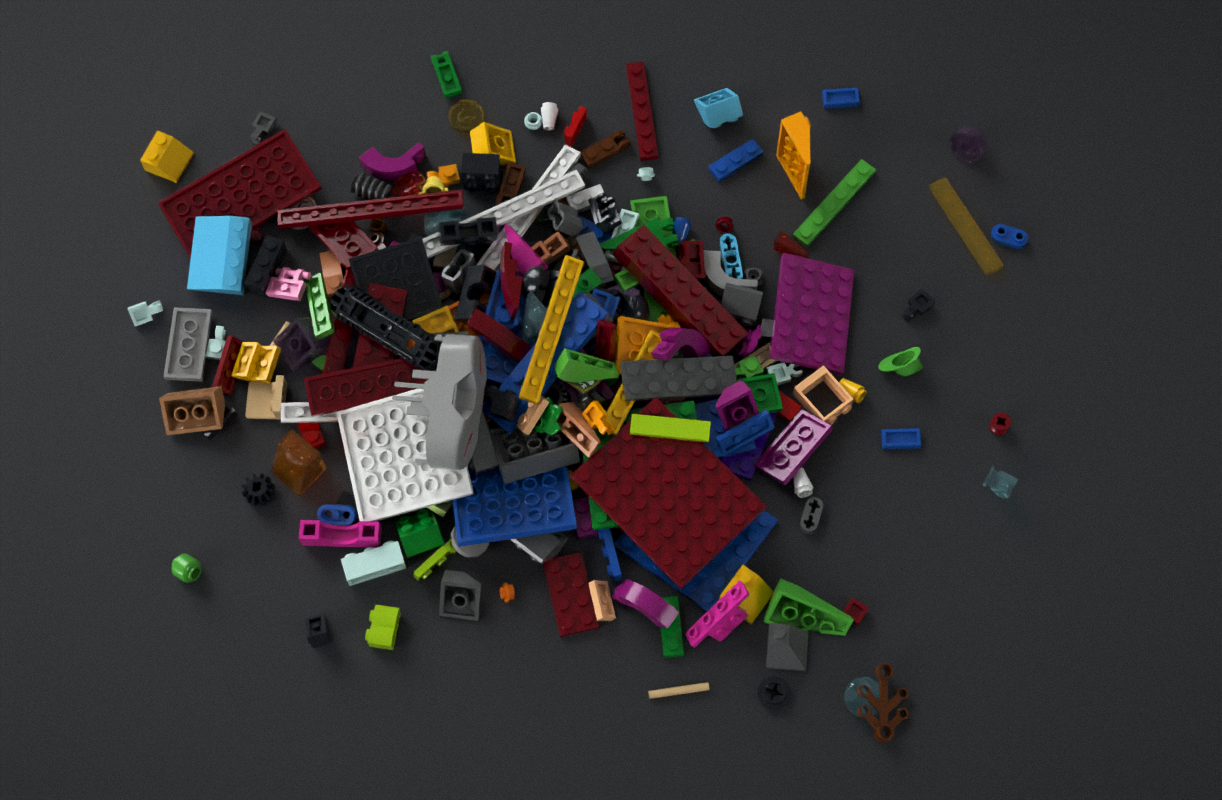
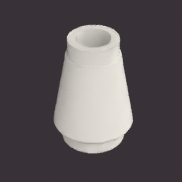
[541,102,559,131]
[793,468,813,498]

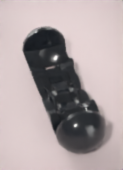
[521,265,650,325]
[330,285,442,371]

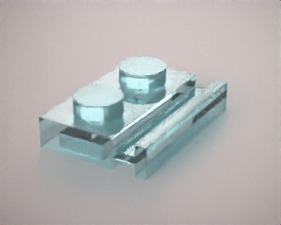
[983,466,1018,498]

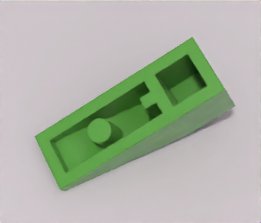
[554,348,619,383]

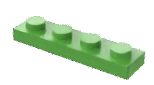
[304,272,335,340]

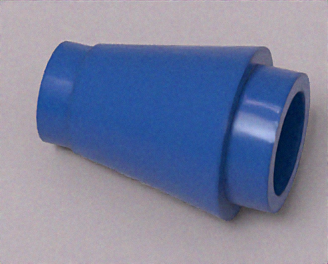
[673,217,691,245]

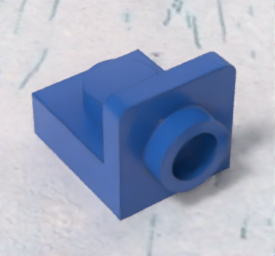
[494,307,523,333]

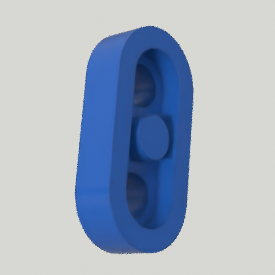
[990,224,1028,249]
[317,504,357,525]

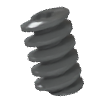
[350,173,391,200]

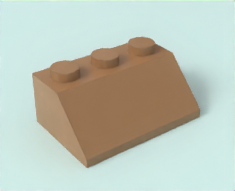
[159,386,225,435]

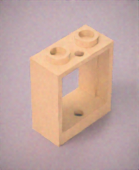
[793,365,853,425]

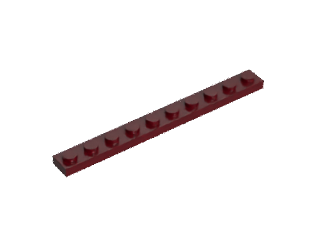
[278,190,464,229]

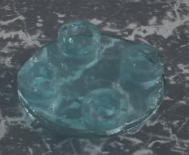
[844,676,879,718]

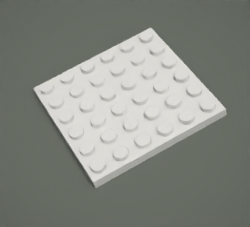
[336,389,474,522]

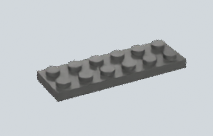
[620,356,737,401]

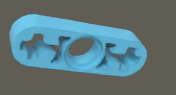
[719,233,743,279]

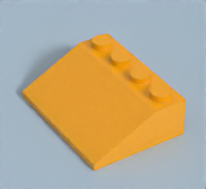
[776,111,811,200]

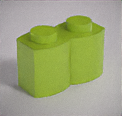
[365,605,401,650]

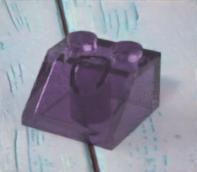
[273,317,328,371]

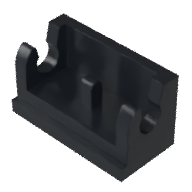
[588,192,622,234]

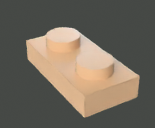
[517,395,549,435]
[588,580,616,621]

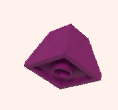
[715,380,759,432]

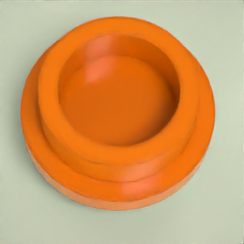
[499,582,515,603]

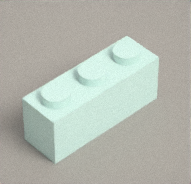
[341,541,406,586]

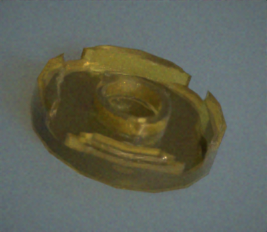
[448,99,484,134]

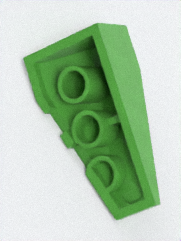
[764,578,854,636]

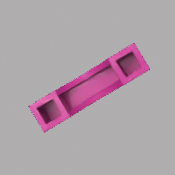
[299,520,382,548]

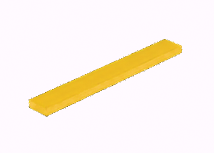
[518,255,584,405]

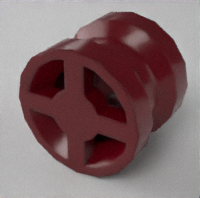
[989,412,1011,436]

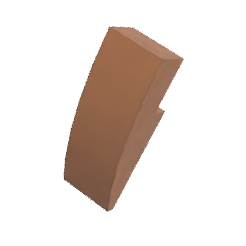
[516,231,572,272]

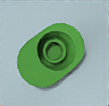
[878,347,923,376]

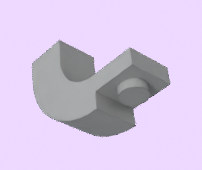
[704,250,757,297]

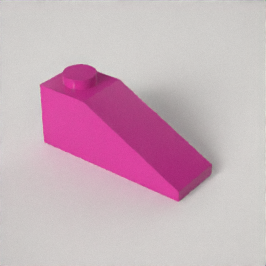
[504,224,548,277]

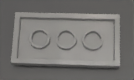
[163,307,213,382]

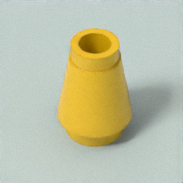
[839,378,867,403]

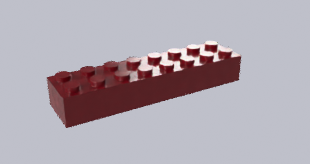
[612,224,748,357]

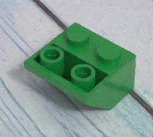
[394,509,444,558]

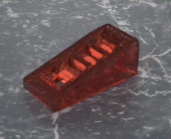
[773,231,810,259]

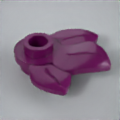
[736,326,762,359]

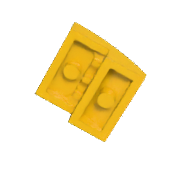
[412,306,459,333]
[231,342,281,383]

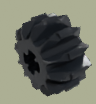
[242,473,275,507]

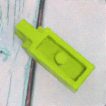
[414,538,457,581]

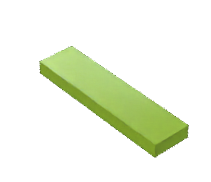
[630,414,711,442]

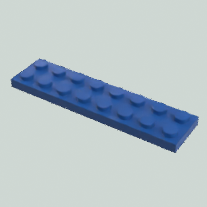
[482,291,610,434]

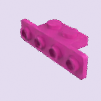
[685,581,749,648]

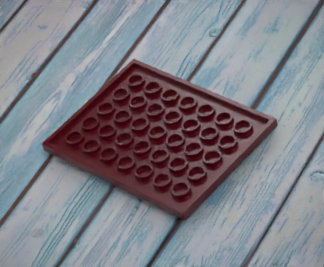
[570,397,767,589]

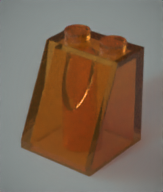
[272,429,327,496]

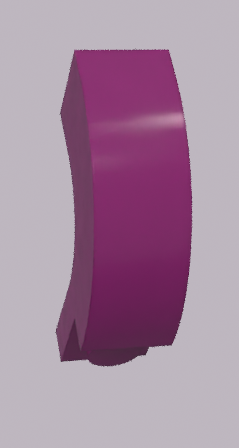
[359,142,426,181]
[651,327,711,360]
[611,580,679,629]

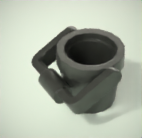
[575,388,609,412]

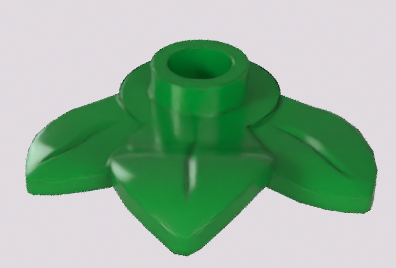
[534,397,563,435]

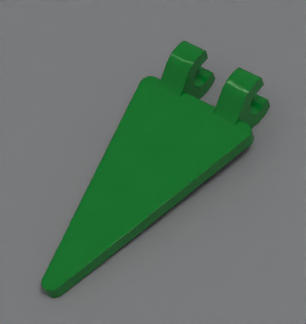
[600,218,678,250]

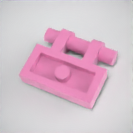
[265,267,311,301]

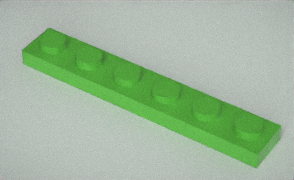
[792,159,876,248]

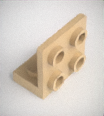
[245,375,287,420]

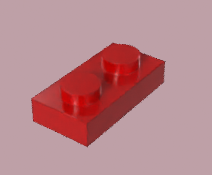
[563,106,587,146]
[297,422,326,451]

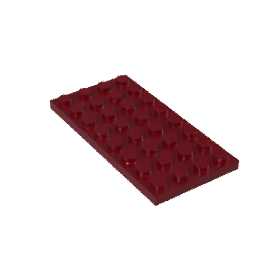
[158,129,322,259]

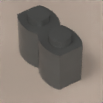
[548,200,583,238]
[441,249,477,294]

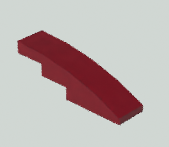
[500,242,523,319]
[466,308,532,364]

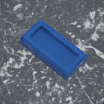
[822,87,860,109]
[881,428,922,449]

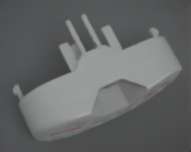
[392,334,487,470]

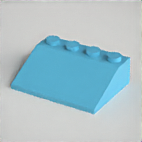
[187,216,252,295]

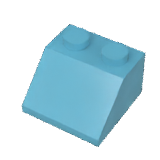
[694,88,743,128]

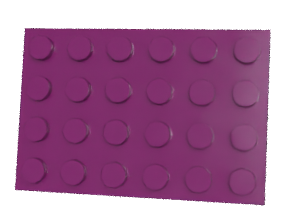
[769,253,854,375]

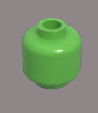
[171,554,201,583]

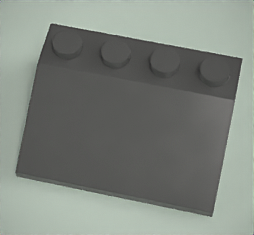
[488,426,580,484]

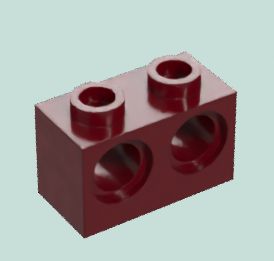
[678,240,705,281]

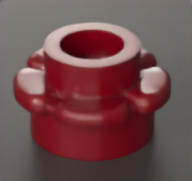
[715,216,734,234]
[250,227,262,245]

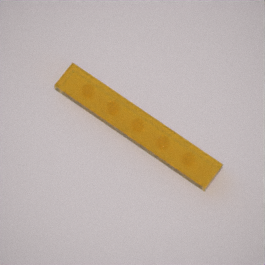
[929,177,1004,275]

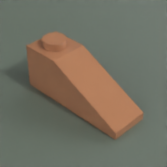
[319,251,344,303]
[557,402,600,458]

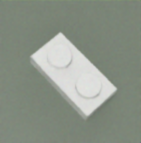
[566,184,607,213]

